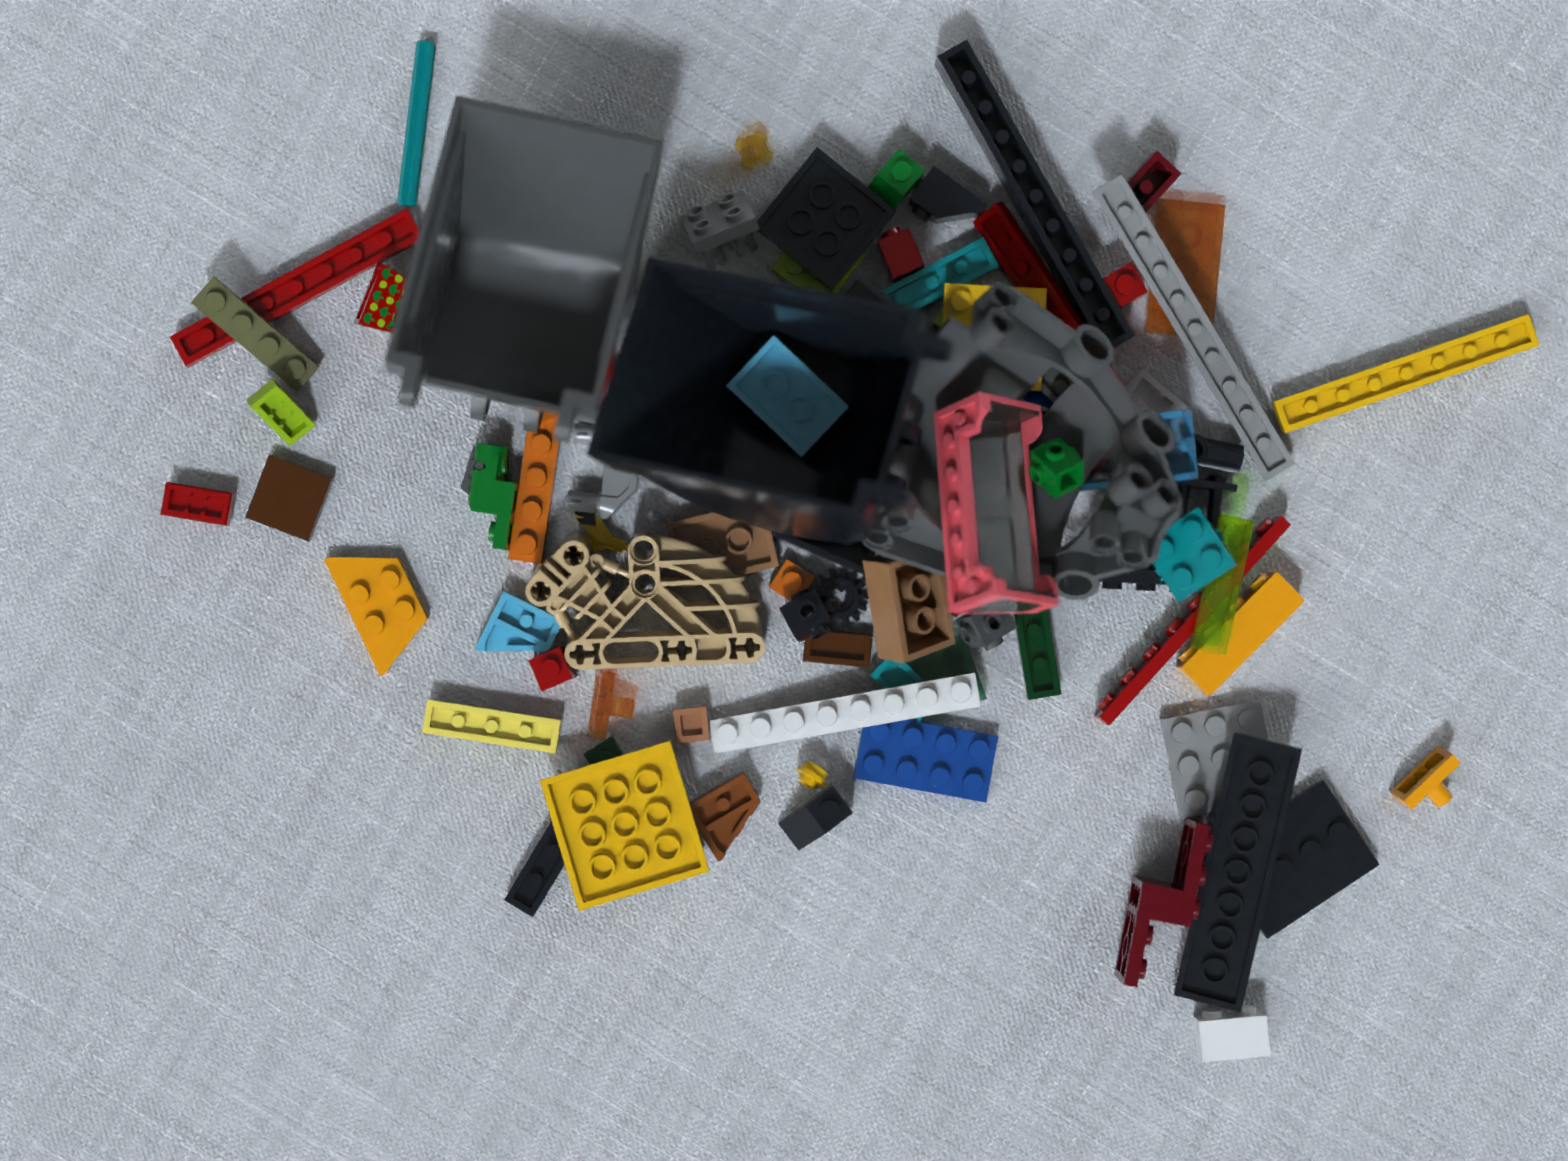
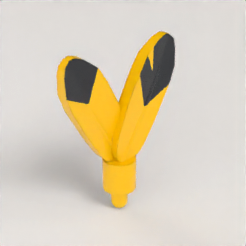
[570,511,629,555]

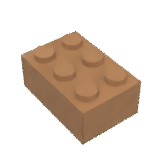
[862,554,956,663]

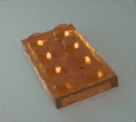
[1143,198,1226,337]

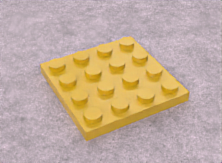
[539,740,710,911]

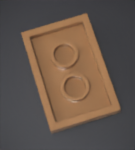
[665,512,779,589]

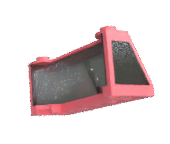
[933,392,1059,614]

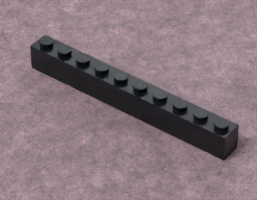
[935,40,1135,349]

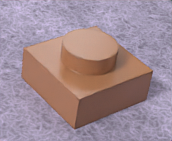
[673,706,711,744]

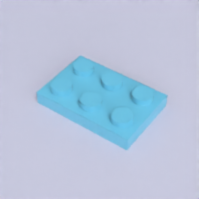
[727,336,849,457]

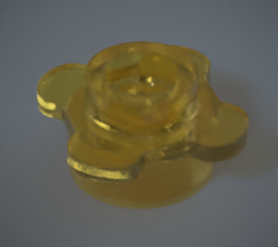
[735,131,773,170]

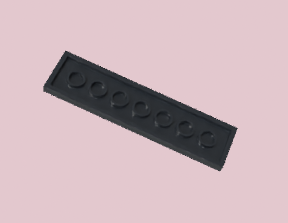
[1174,732,1303,1013]

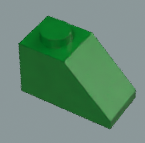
[868,148,925,209]

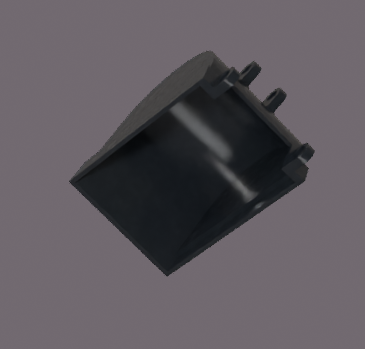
[586,257,954,542]

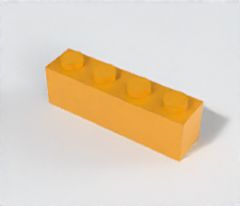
[1176,571,1305,696]

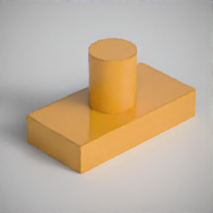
[1390,746,1461,810]

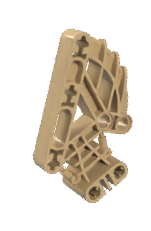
[525,531,765,670]

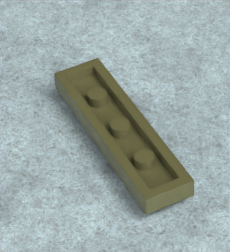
[191,276,320,392]

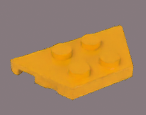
[324,557,429,676]

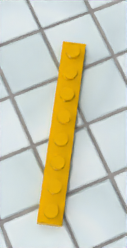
[1272,314,1540,434]

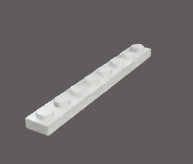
[709,673,982,754]

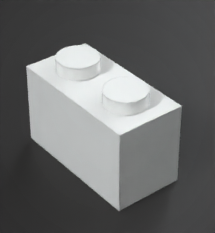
[1193,1005,1271,1062]

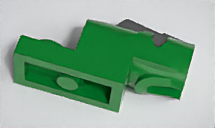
[461,443,519,551]

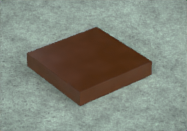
[245,455,334,542]

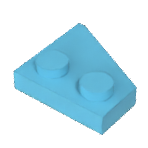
[475,591,561,651]

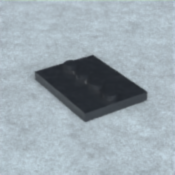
[1260,779,1380,939]

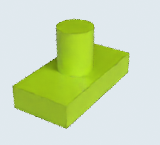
[246,378,316,446]

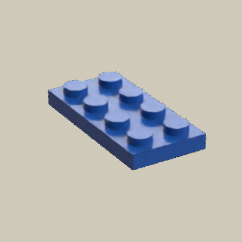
[853,720,998,803]

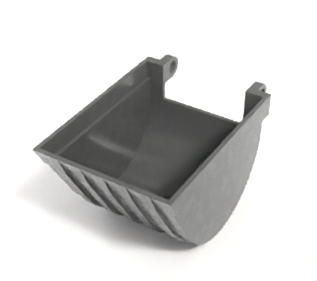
[384,95,663,443]

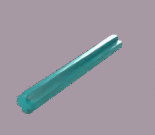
[397,40,435,207]

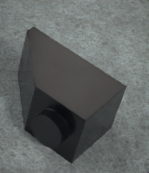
[908,166,989,224]
[778,783,853,851]

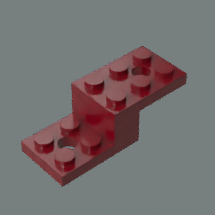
[1114,818,1213,987]

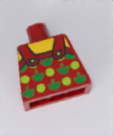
[353,264,406,333]

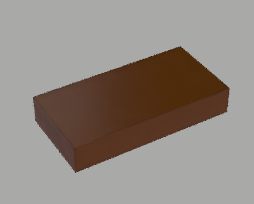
[803,630,873,668]

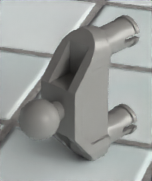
[566,423,660,519]

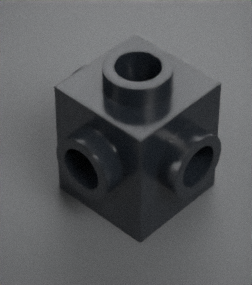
[779,589,836,643]

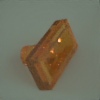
[587,669,635,740]

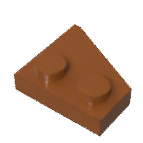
[690,771,761,862]

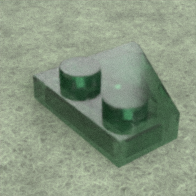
[906,636,987,701]

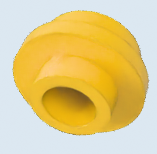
[796,760,828,790]

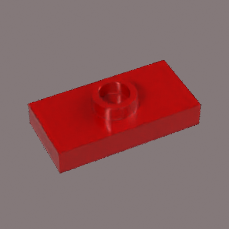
[160,482,235,526]

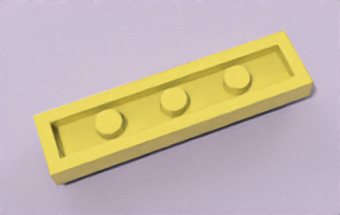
[422,699,562,754]

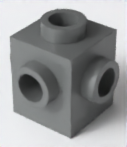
[956,598,1017,651]

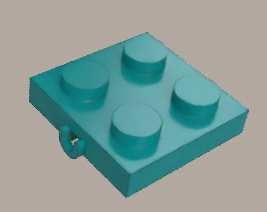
[1153,507,1238,602]

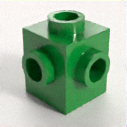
[1029,437,1084,499]

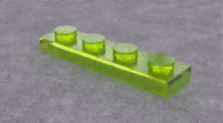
[1190,514,1254,655]

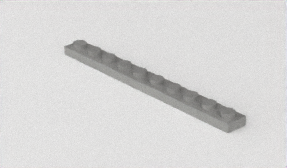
[1092,173,1296,481]

